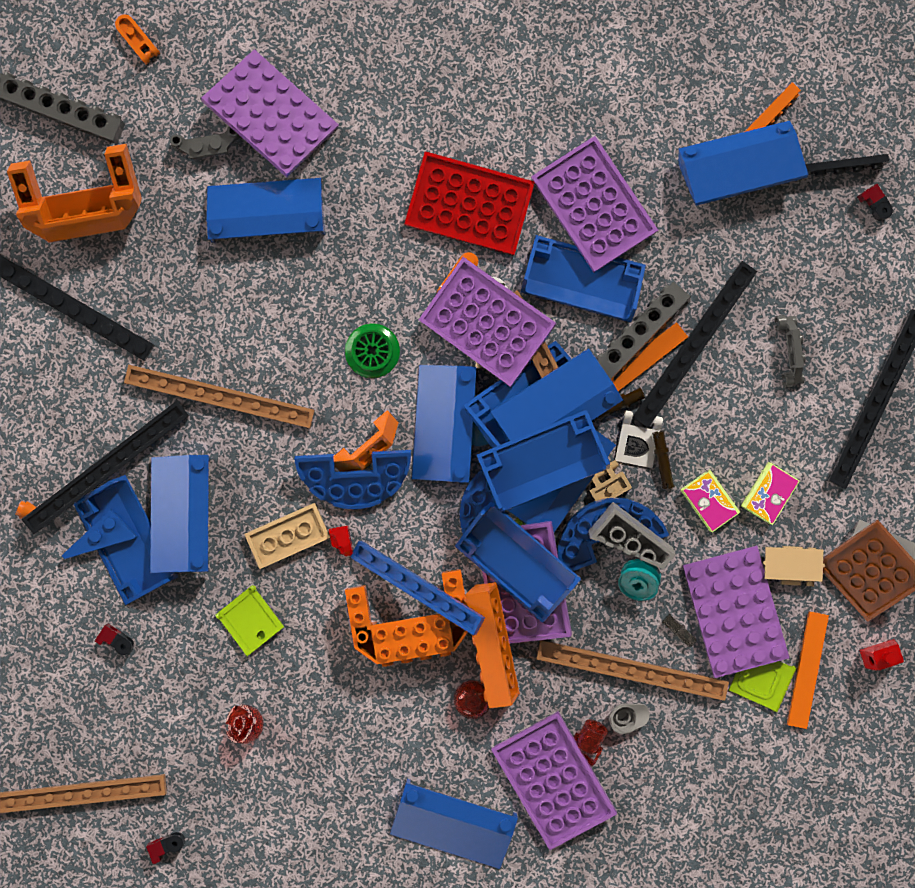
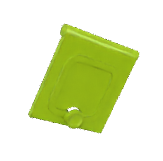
[215,585,284,656]
[729,661,796,712]

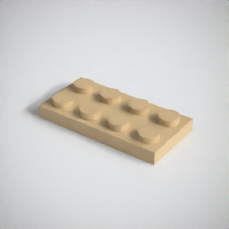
[244,503,330,569]

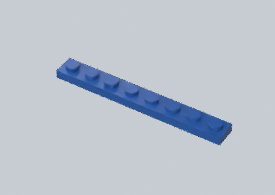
[350,541,485,635]

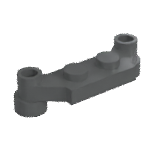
[170,126,242,160]
[774,315,806,388]

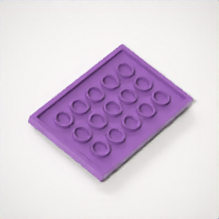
[201,49,339,177]
[531,136,658,272]
[419,257,557,387]
[482,521,572,644]
[682,546,790,678]
[491,711,617,850]

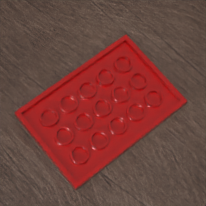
[404,151,535,256]

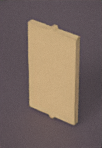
[763,547,825,582]

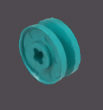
[618,559,661,601]

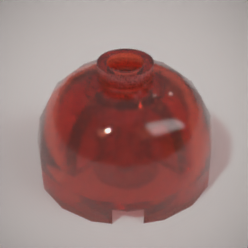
[454,680,490,719]
[226,704,264,744]

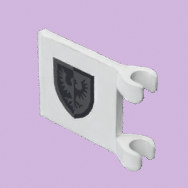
[615,410,663,468]

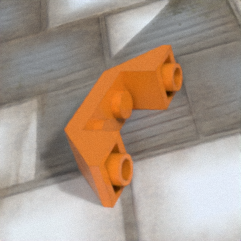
[334,410,398,472]

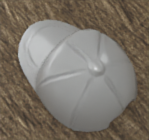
[609,703,650,734]

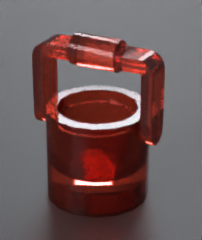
[574,719,608,766]

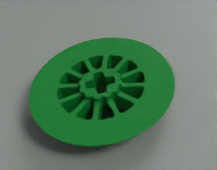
[345,323,400,378]

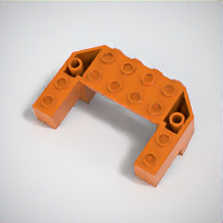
[7,144,142,242]
[345,569,468,667]

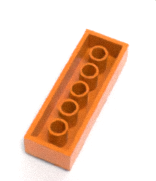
[464,582,520,708]

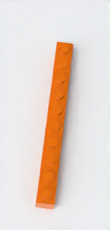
[745,82,801,132]

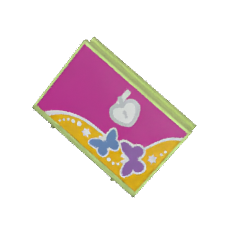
[741,462,800,525]
[681,469,740,532]

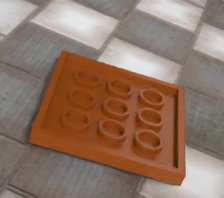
[823,519,915,622]

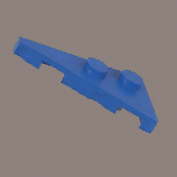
[61,509,137,559]

